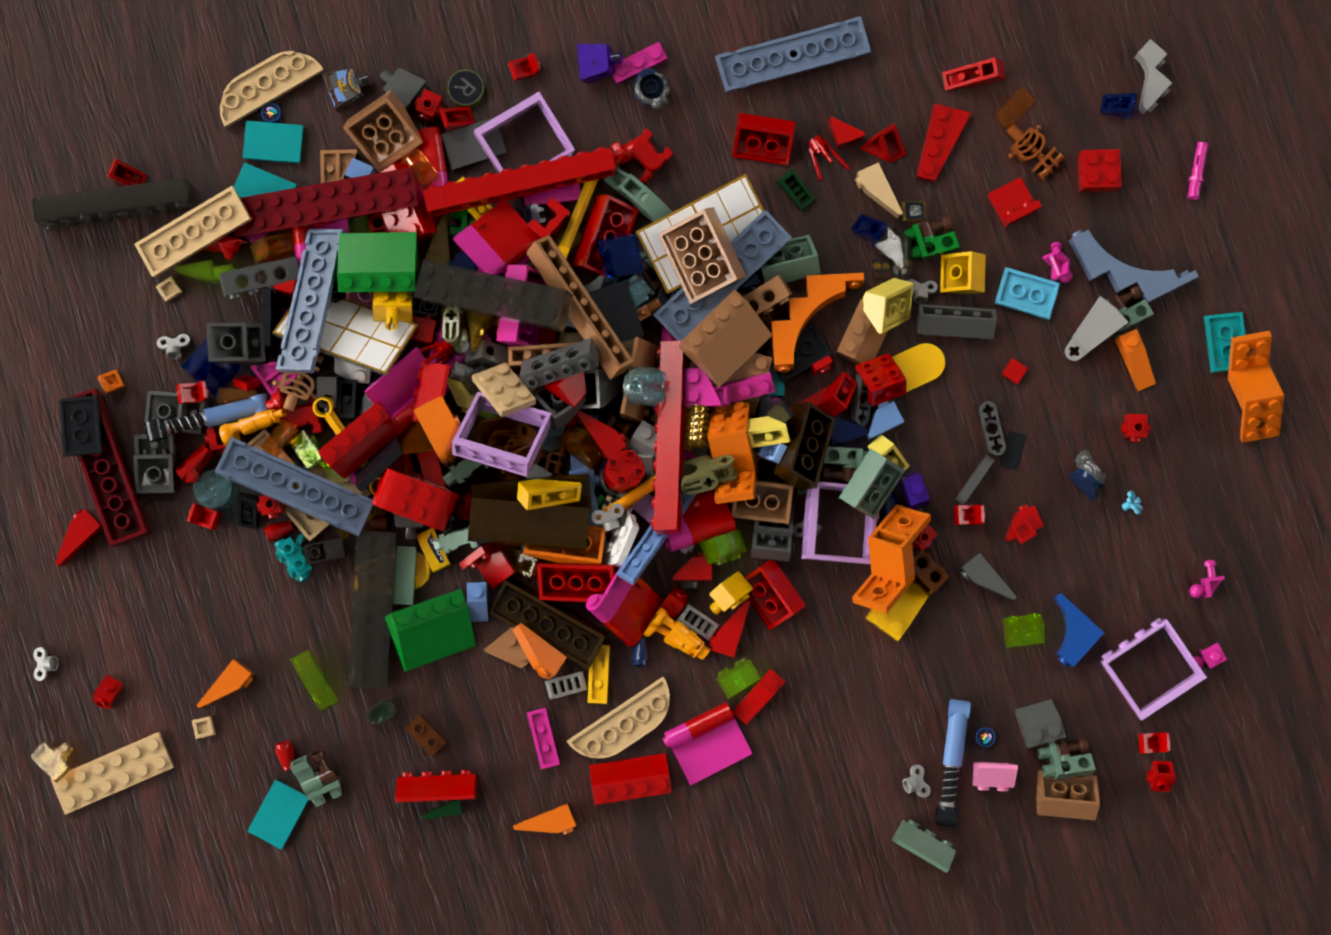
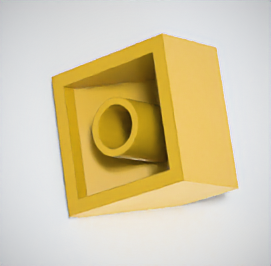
[940,251,986,294]

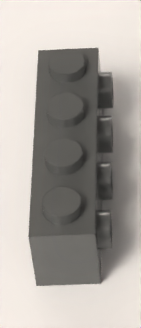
[916,304,997,339]

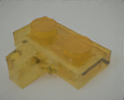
[30,742,73,783]

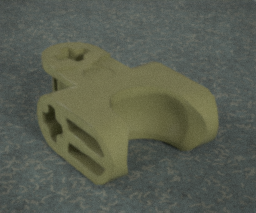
[442,293,472,354]
[680,455,738,495]

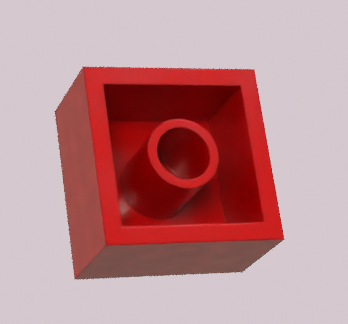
[1078,149,1122,192]

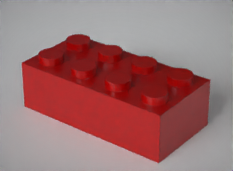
[380,163,438,244]

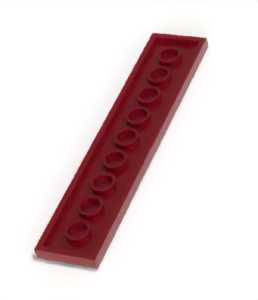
[233,167,420,238]

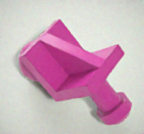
[1043,242,1073,283]
[1189,560,1225,598]
[1193,642,1227,669]

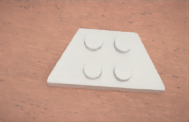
[601,507,639,568]

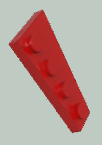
[916,104,971,182]

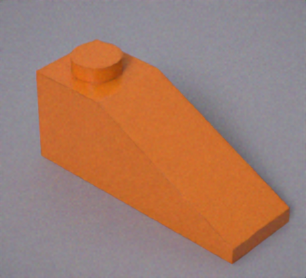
[1115,329,1156,391]
[512,623,567,680]
[196,659,254,708]
[513,803,577,835]

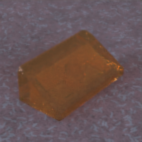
[995,87,1034,129]
[402,147,439,190]
[261,417,299,457]

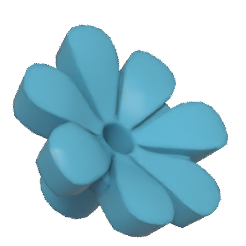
[1122,490,1143,515]

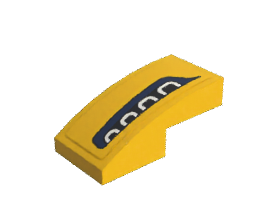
[417,528,451,573]

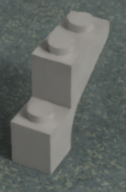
[1134,39,1172,115]

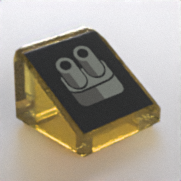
[902,201,926,222]

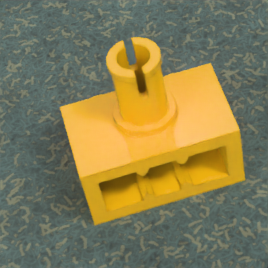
[373,292,413,331]
[709,571,753,614]

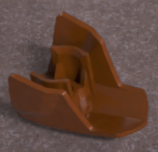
[476,417,537,481]

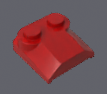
[176,442,214,483]

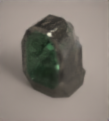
[365,697,400,725]

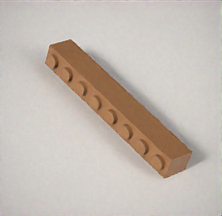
[527,235,634,380]

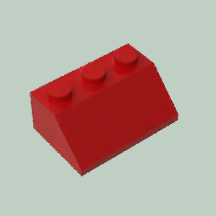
[732,113,795,165]
[409,363,451,424]
[745,560,806,630]

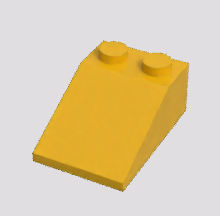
[865,582,929,641]

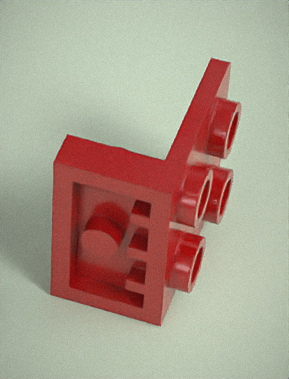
[988,177,1042,228]
[855,353,907,407]
[459,543,516,589]

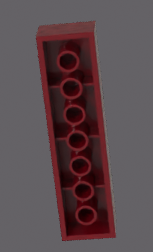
[58,388,152,547]

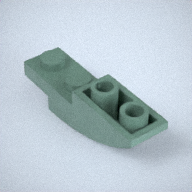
[604,166,672,222]

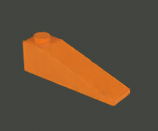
[523,525,605,565]

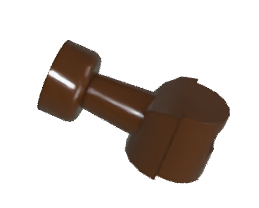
[602,411,636,439]
[371,507,389,532]

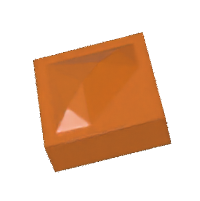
[98,369,124,395]

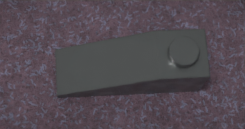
[960,553,1017,600]

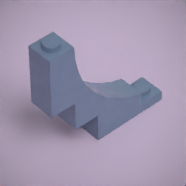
[1068,229,1199,303]

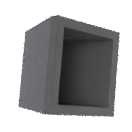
[581,369,626,409]

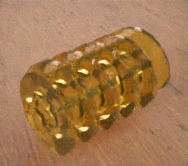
[684,404,710,448]

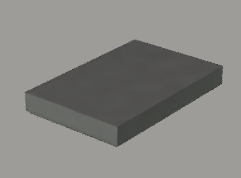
[441,117,507,171]

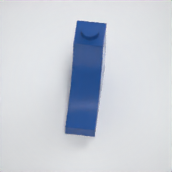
[1053,593,1104,667]

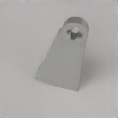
[1065,296,1129,361]

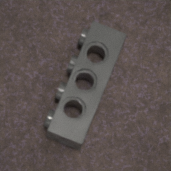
[219,256,299,299]
[520,338,600,390]

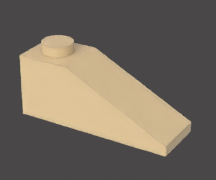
[855,162,903,219]

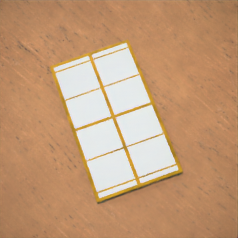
[635,174,764,294]
[272,297,418,376]

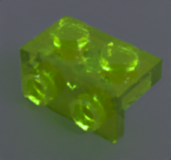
[289,430,329,470]
[1002,613,1045,648]

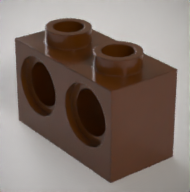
[914,550,949,596]
[405,714,448,756]

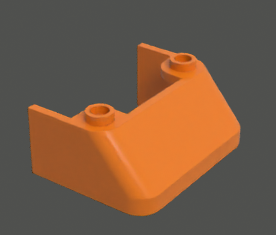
[414,395,462,468]

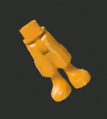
[219,409,287,447]
[643,608,710,660]

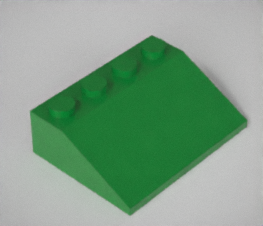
[337,232,419,292]
[385,589,476,672]

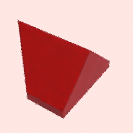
[859,124,906,164]
[544,372,587,408]

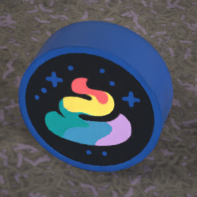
[261,103,281,123]
[975,727,995,747]

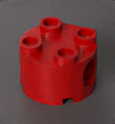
[603,450,645,493]

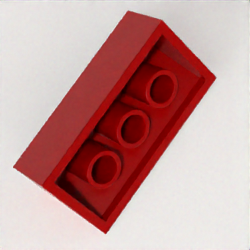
[572,195,639,280]
[317,400,404,479]
[537,562,617,602]
[589,753,672,805]
[395,770,477,802]

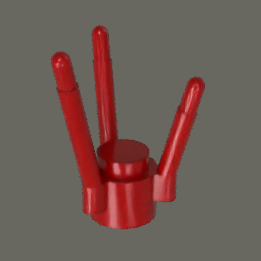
[808,135,850,181]
[419,340,454,366]

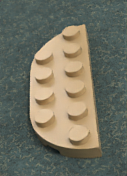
[220,51,324,128]
[567,677,670,758]

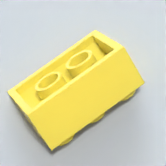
[863,278,914,334]

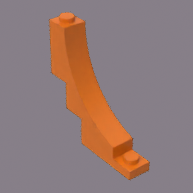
[771,273,864,373]

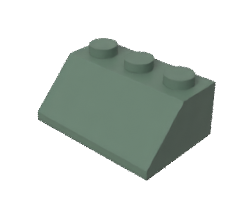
[759,235,821,283]
[839,449,905,519]
[892,819,956,873]

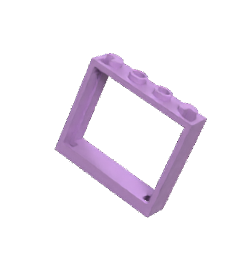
[474,92,575,173]
[452,391,551,477]
[801,482,879,565]
[1100,618,1207,721]

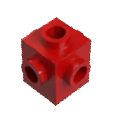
[414,89,444,121]
[1121,414,1150,442]
[257,495,286,519]
[912,524,938,551]
[1146,761,1176,792]

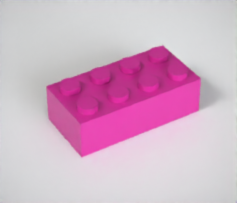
[496,265,547,346]

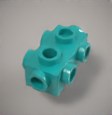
[274,534,312,582]

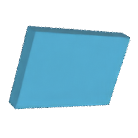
[994,267,1060,320]

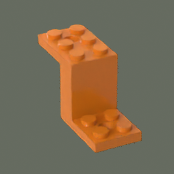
[1228,331,1284,443]
[708,402,758,504]
[852,504,931,614]

